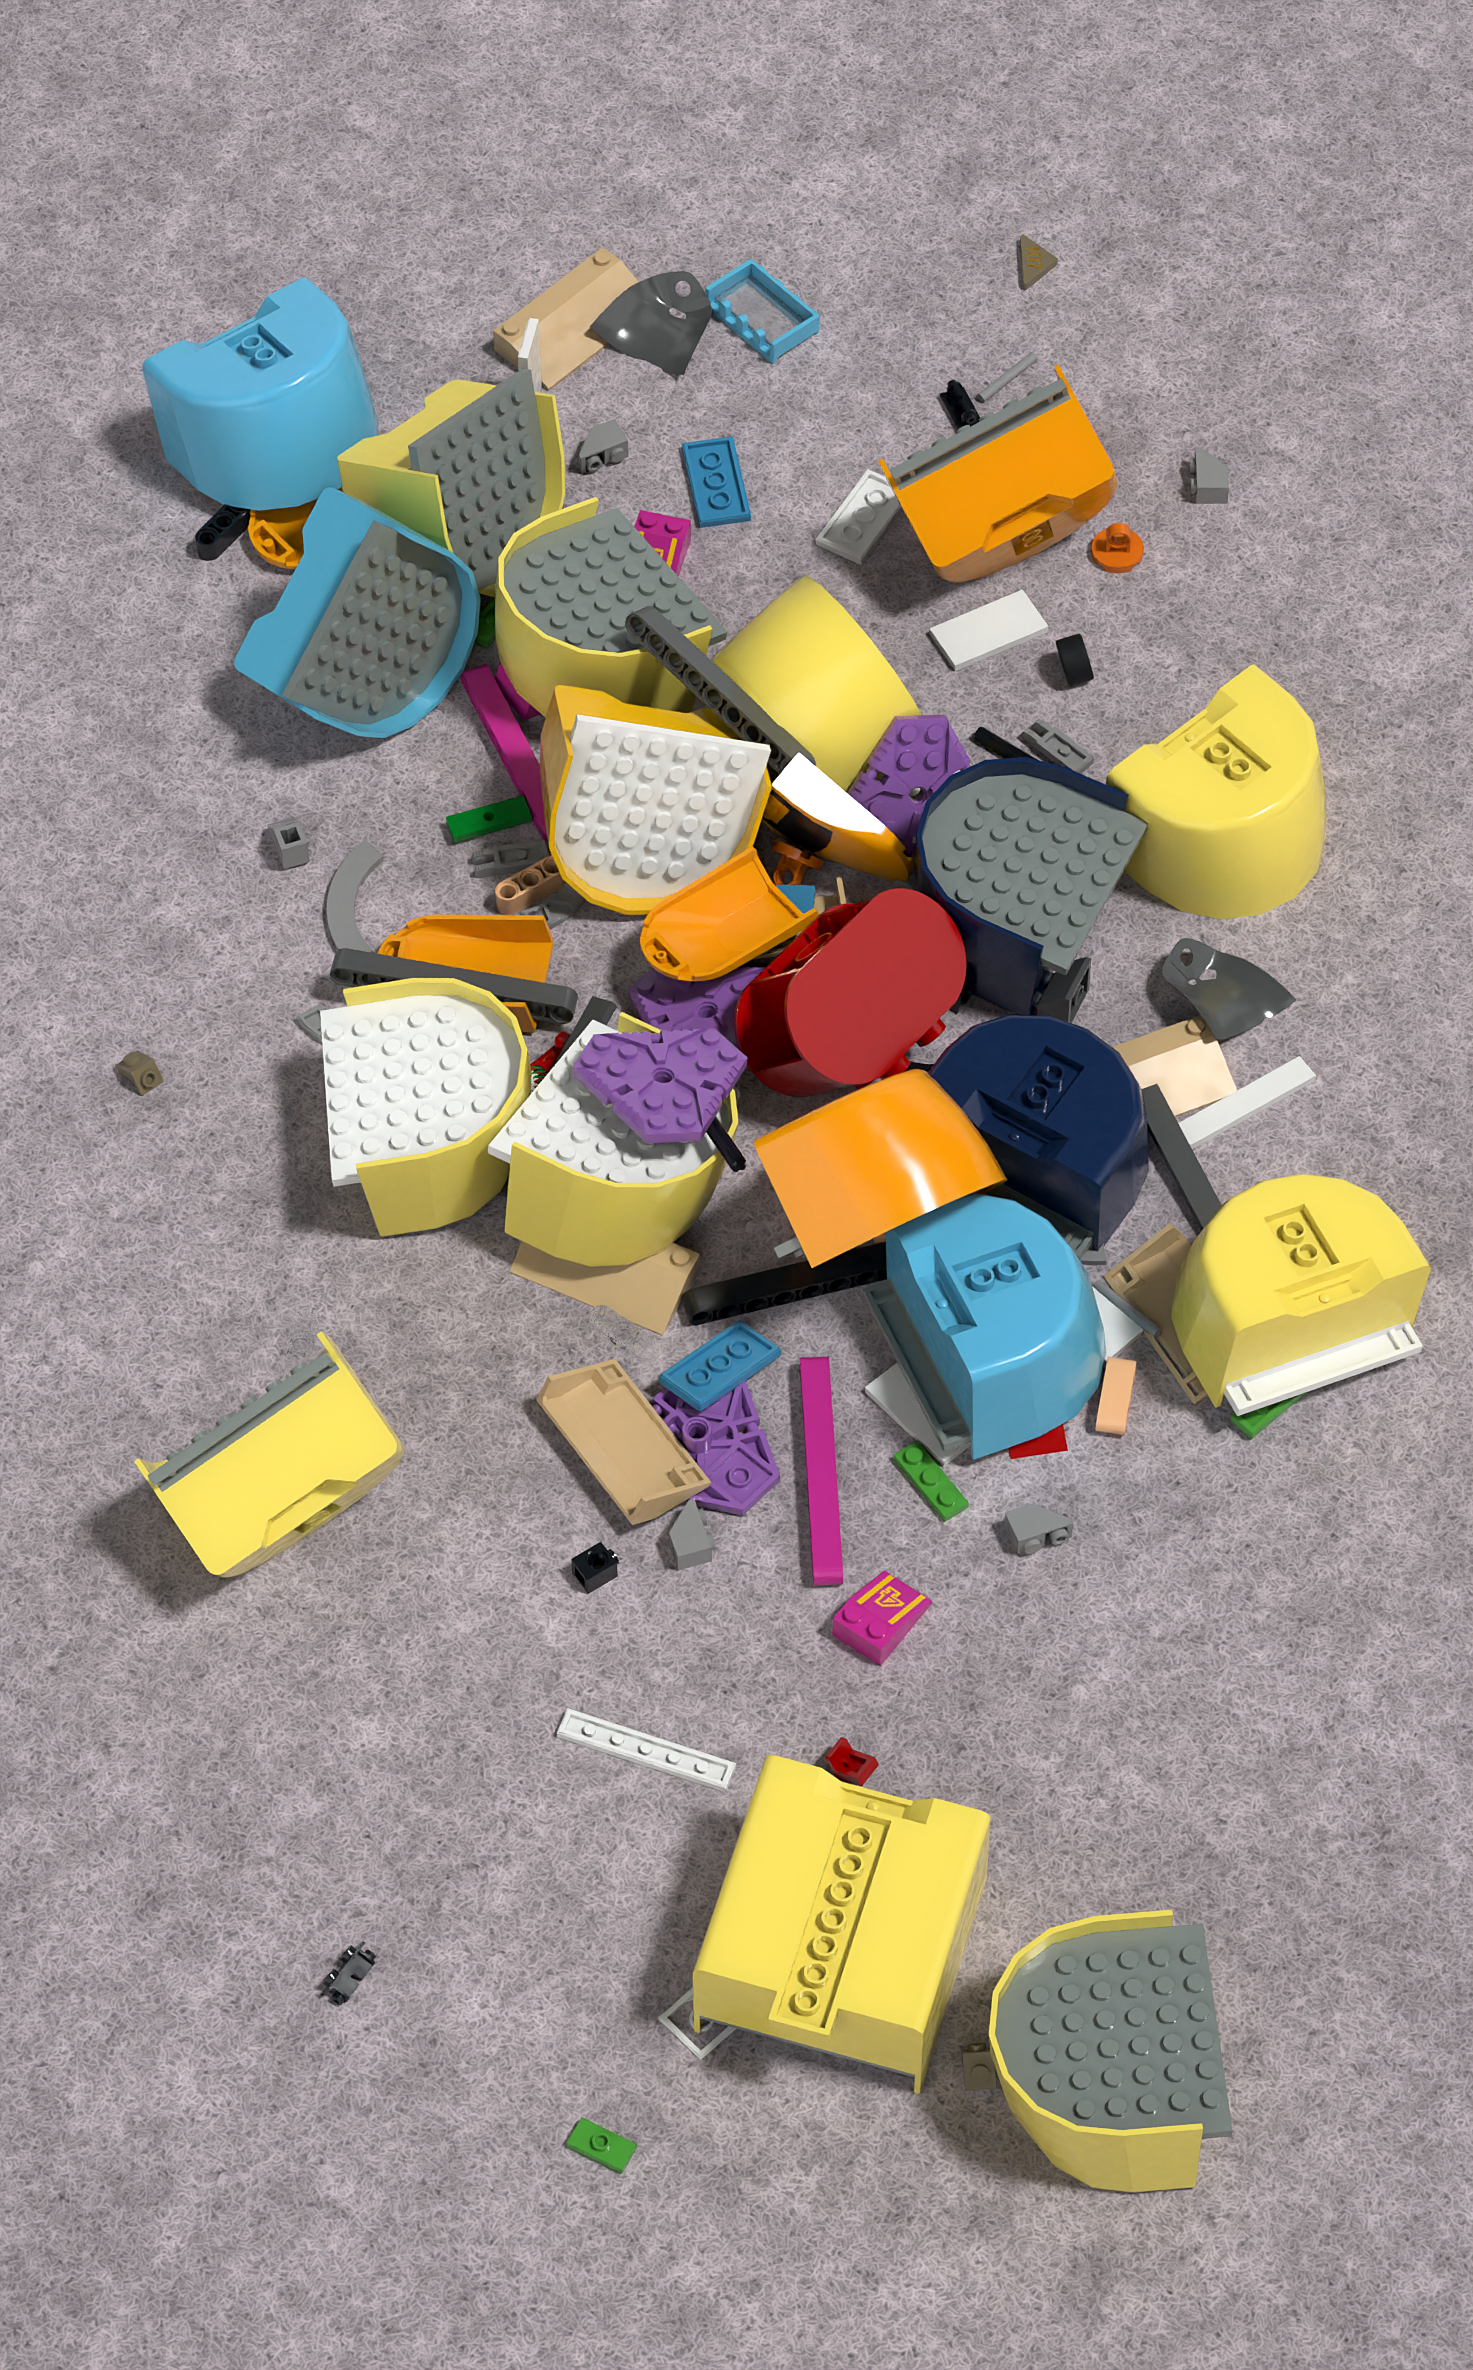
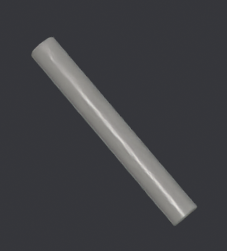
[977,352,1037,403]
[1092,1280,1162,1338]

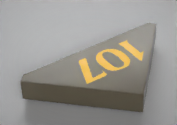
[1020,234,1058,290]

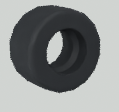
[1056,634,1094,686]

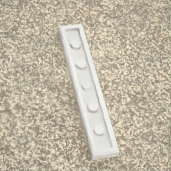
[1178,1056,1316,1149]
[557,1708,736,1792]

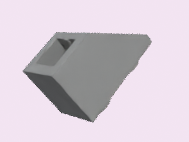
[579,419,629,474]
[1189,447,1229,504]
[267,818,310,869]
[669,1499,716,1571]
[1004,1504,1073,1555]

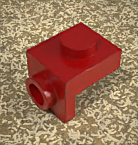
[825,1737,879,1787]

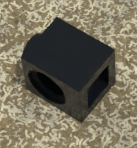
[571,1542,619,1594]

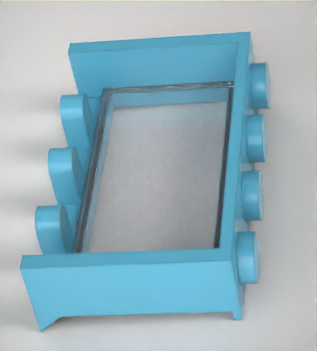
[705,259,820,364]

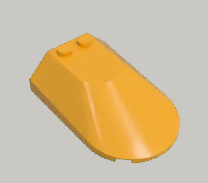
[640,846,819,982]

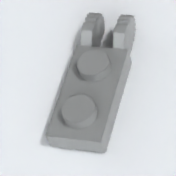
[1022,719,1094,774]
[471,840,549,878]

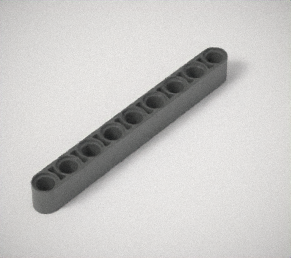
[625,606,816,774]
[329,948,578,1024]

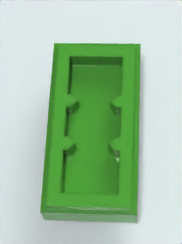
[567,2117,637,2174]

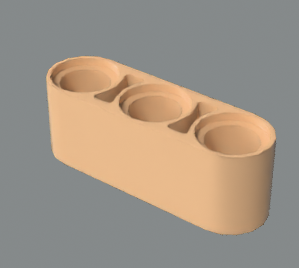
[495,855,565,915]
[1095,1357,1137,1435]

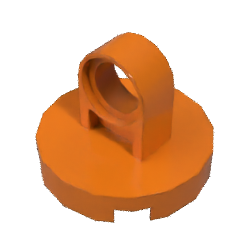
[1091,523,1144,574]
[771,839,825,885]

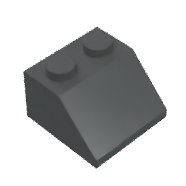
[1034,957,1091,1023]

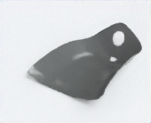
[590,271,712,375]
[1162,938,1296,1040]

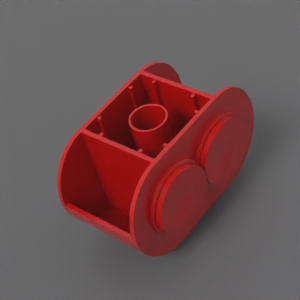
[734,888,966,1097]

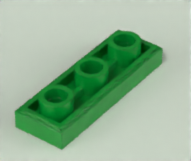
[446,795,532,843]

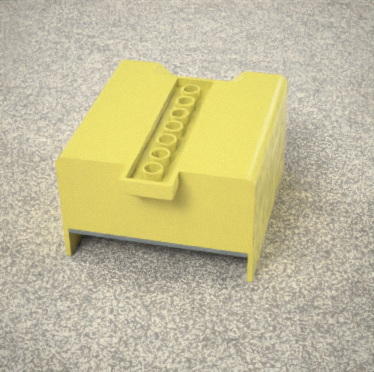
[693,1755,991,2094]

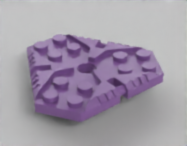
[847,714,970,857]
[628,966,765,1049]
[572,1028,747,1143]
[652,1381,780,1515]

